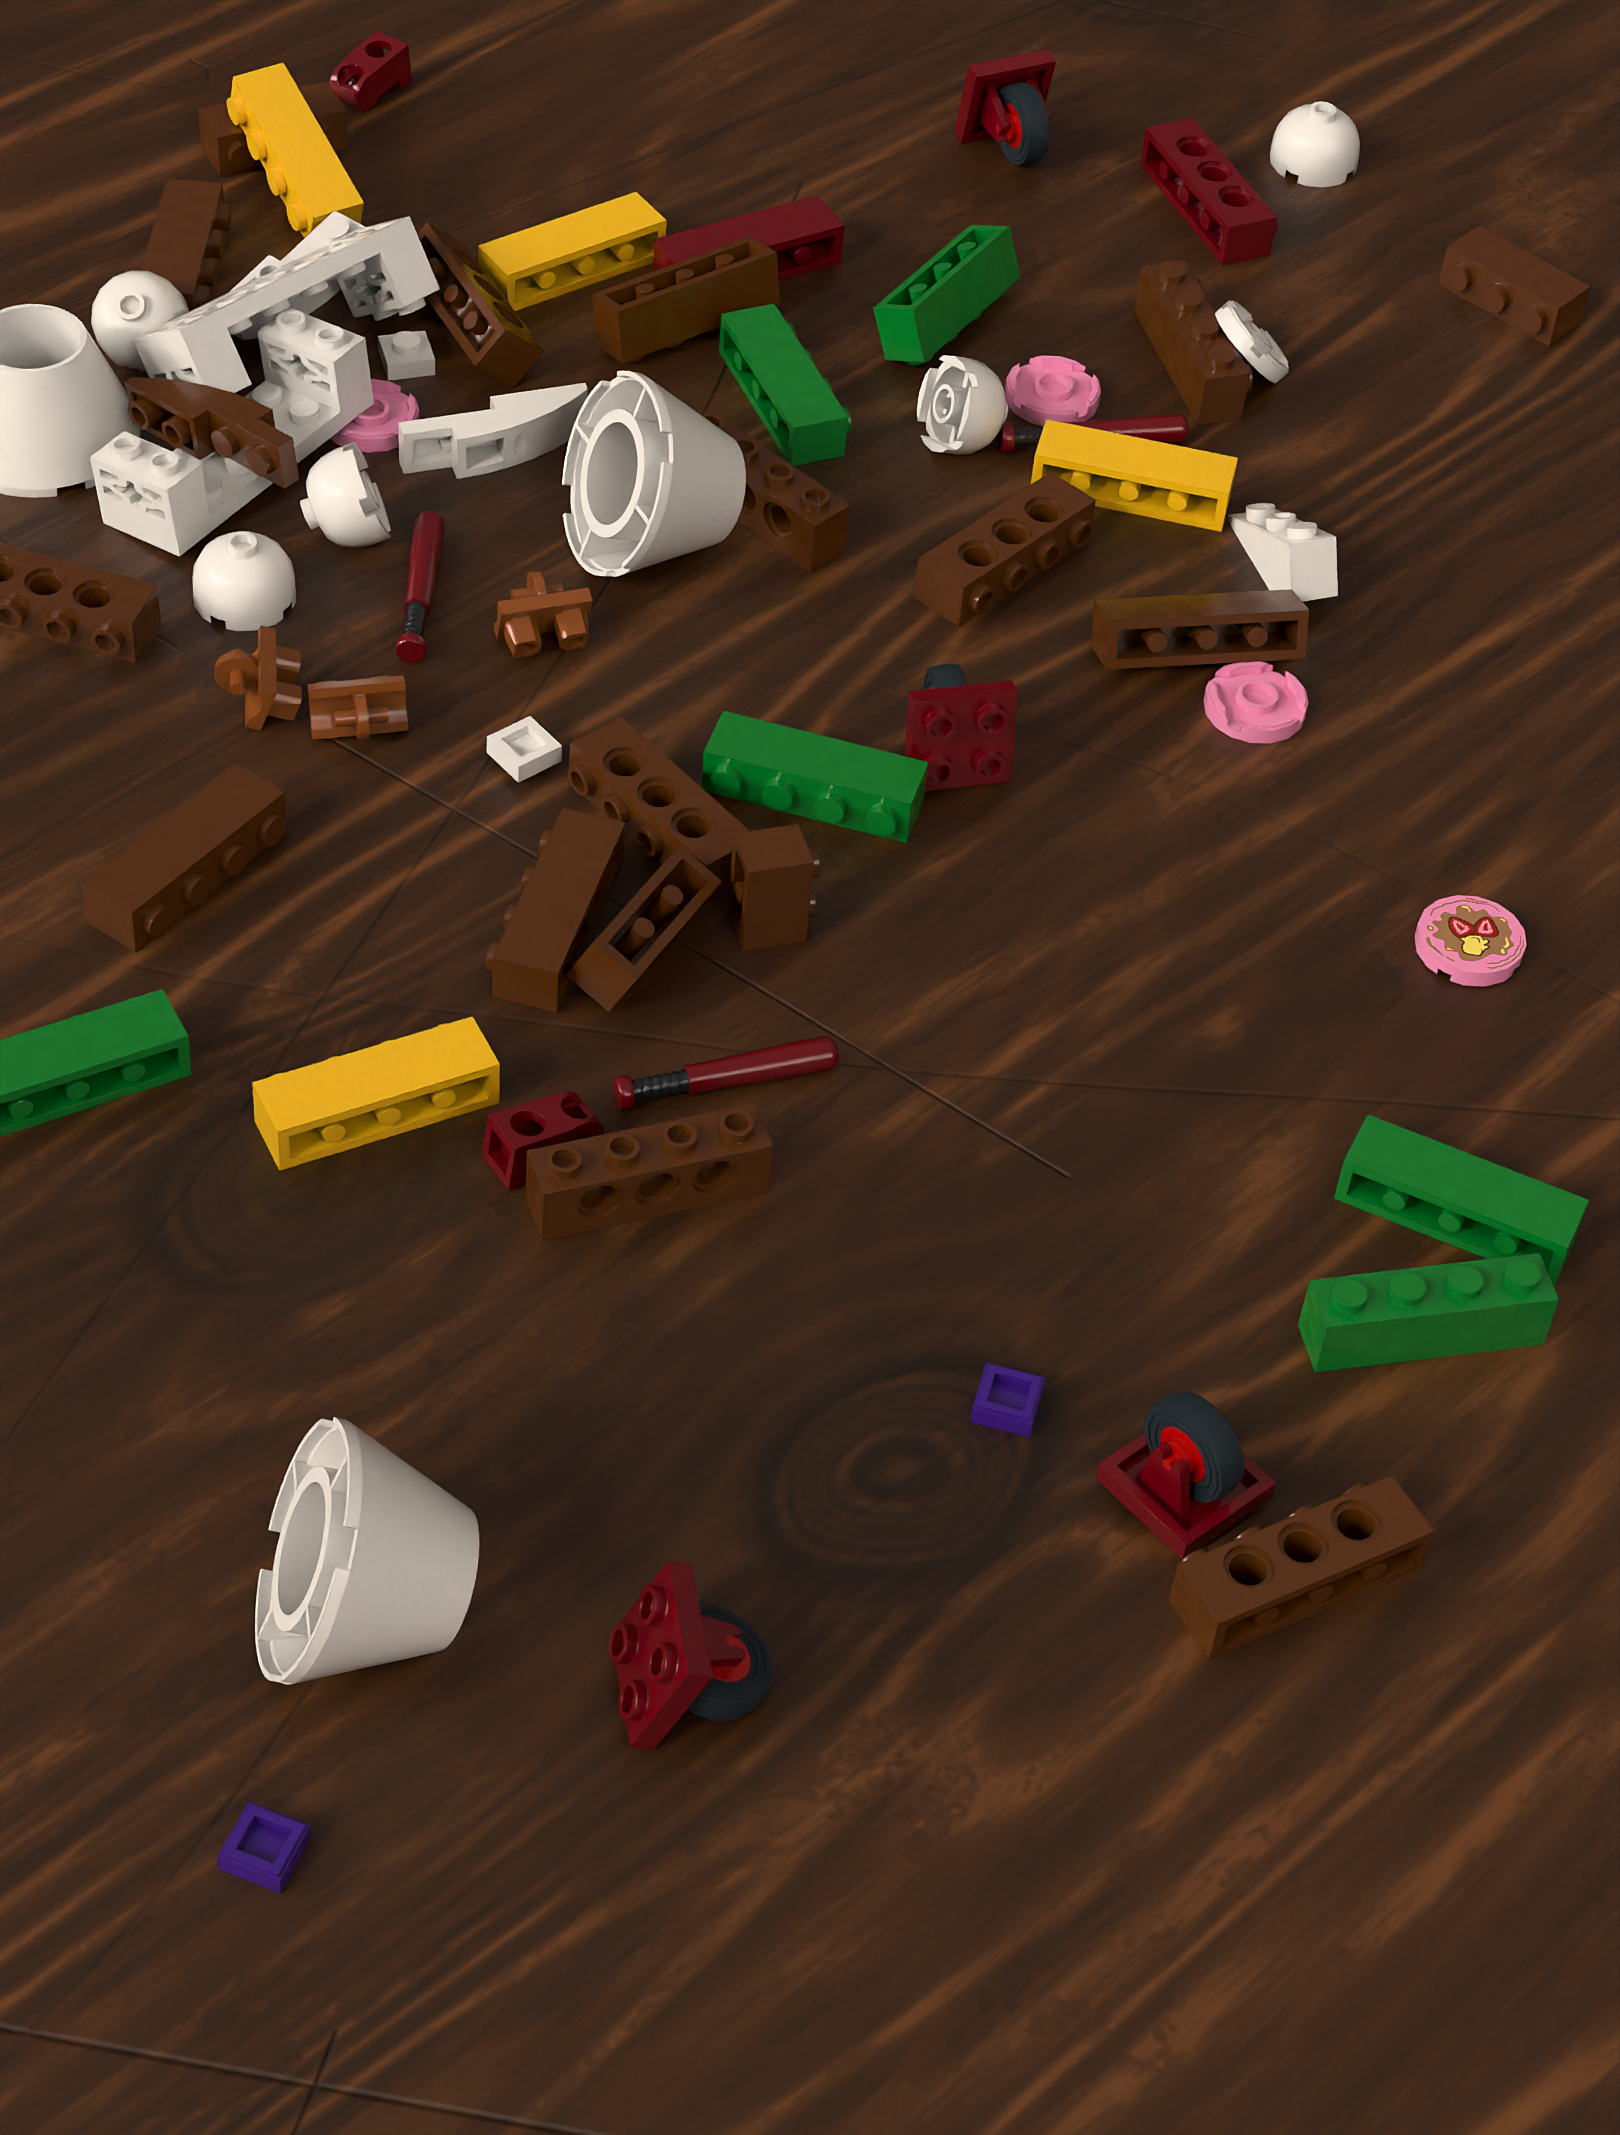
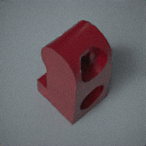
[329,31,412,111]
[482,1091,604,1190]

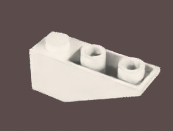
[1228,503,1338,602]

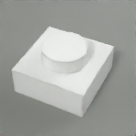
[378,331,435,381]
[487,716,562,783]

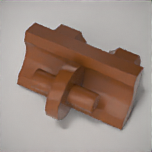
[493,571,592,658]
[214,625,302,731]
[307,675,408,741]

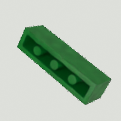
[873,225,1020,365]
[719,304,852,466]
[701,710,929,843]
[0,989,192,1137]
[1334,1114,1589,1286]
[1298,1253,1559,1373]

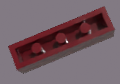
[653,195,845,281]

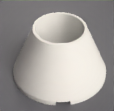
[0,304,141,498]
[562,370,746,577]
[255,1417,479,1685]

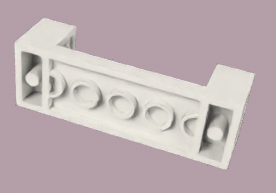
[132,216,440,393]
[90,307,374,557]

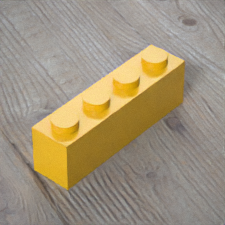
[227,63,364,239]
[478,192,667,311]
[1031,419,1238,532]
[252,1016,500,1171]

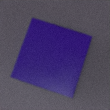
[970,1362,1046,1437]
[217,1801,312,1893]

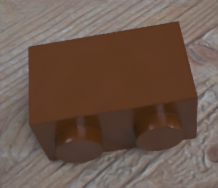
[728,824,820,952]

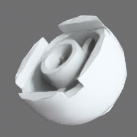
[1270,101,1360,187]
[91,270,190,372]
[917,355,1008,455]
[300,442,391,548]
[192,531,296,631]

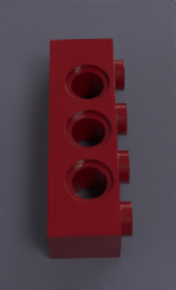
[1140,118,1278,265]

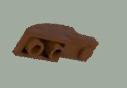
[125,377,299,489]

